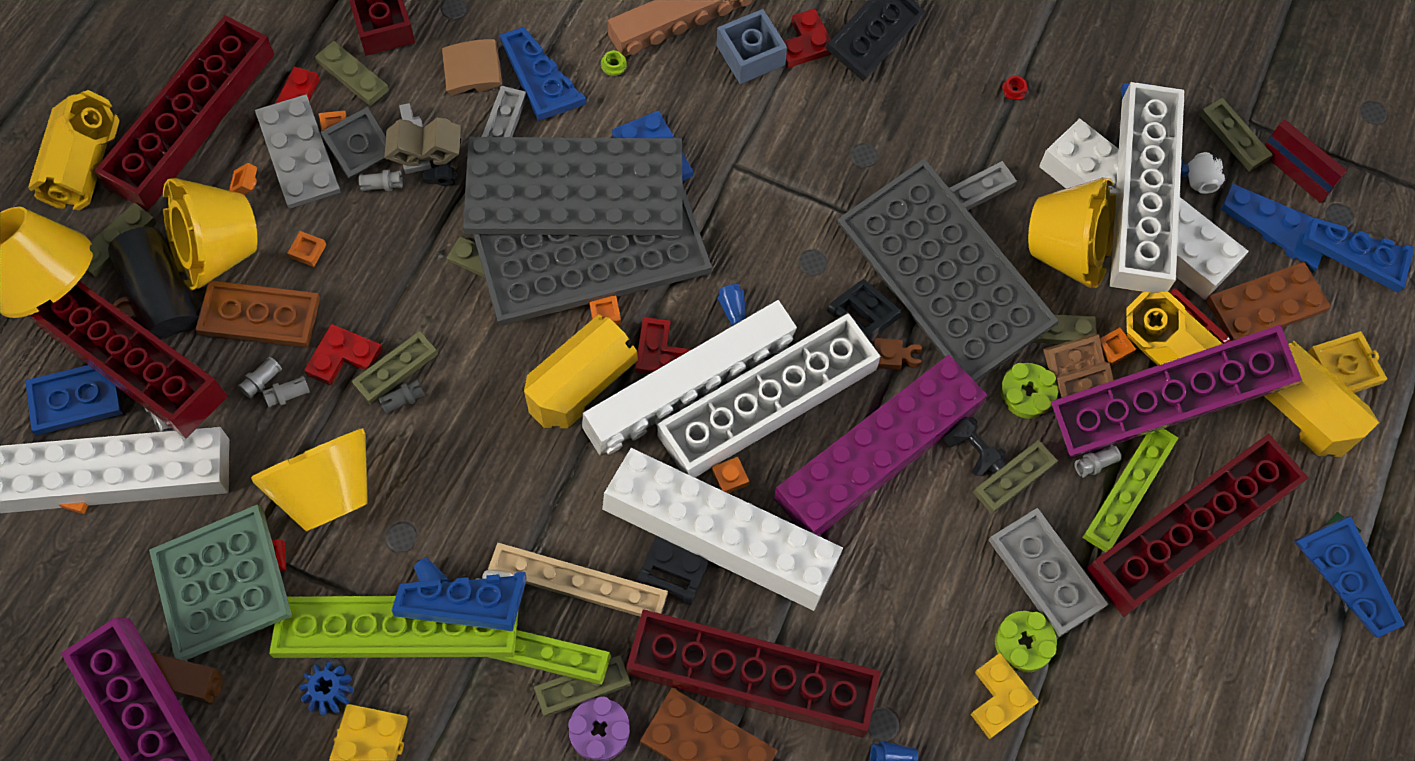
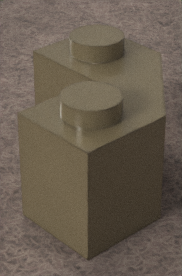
[384,117,461,166]

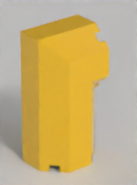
[28,90,120,210]
[1126,291,1222,365]
[524,314,638,428]
[1264,340,1379,457]

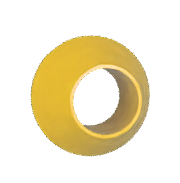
[1028,177,1116,288]
[163,178,257,290]
[0,207,93,318]
[251,428,368,531]

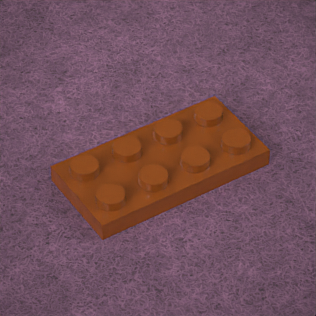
[1206,262,1331,341]
[196,281,320,348]
[640,688,778,761]

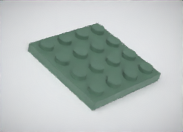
[149,504,292,661]

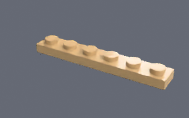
[488,543,668,617]

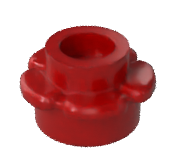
[1002,76,1028,100]

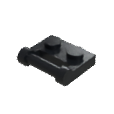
[827,279,901,343]
[636,536,709,606]

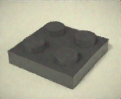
[321,107,386,180]

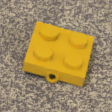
[1308,331,1387,393]
[329,704,408,761]

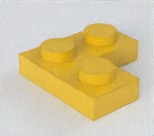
[971,653,1039,739]

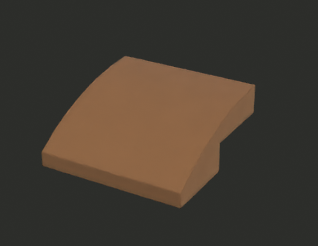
[442,39,502,96]
[1043,334,1113,399]

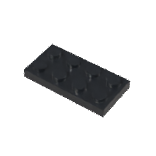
[825,0,926,82]

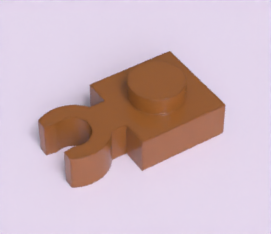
[873,338,922,370]

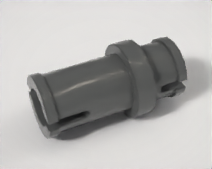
[379,379,426,414]

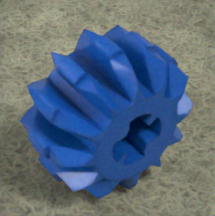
[299,662,354,716]

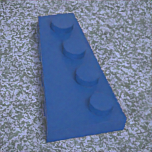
[500,27,586,121]
[1221,184,1323,273]
[1302,218,1415,293]
[1294,516,1405,638]
[391,572,527,631]

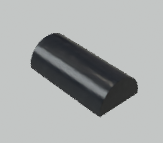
[108,227,199,339]

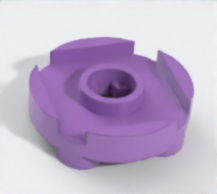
[568,697,630,761]

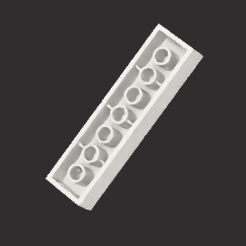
[1110,82,1184,293]
[1039,118,1249,300]
[582,300,797,455]
[657,313,881,478]
[0,427,230,513]
[602,448,843,611]

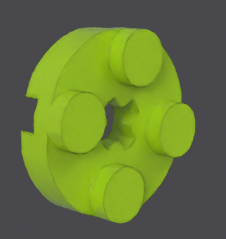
[1000,363,1058,419]
[995,611,1057,672]

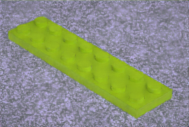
[269,596,519,658]

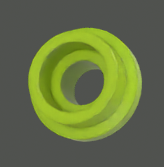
[601,50,627,76]

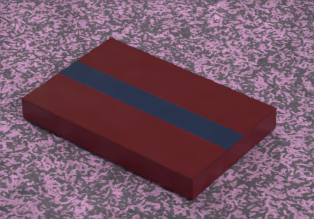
[1265,119,1347,203]

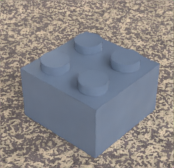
[717,9,787,84]

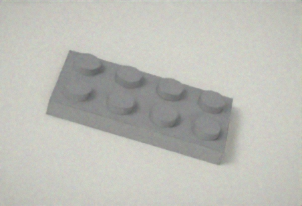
[255,94,341,209]
[989,508,1108,638]

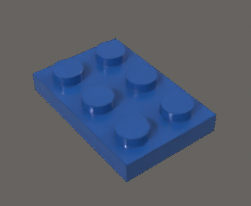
[612,110,693,181]
[25,365,123,435]

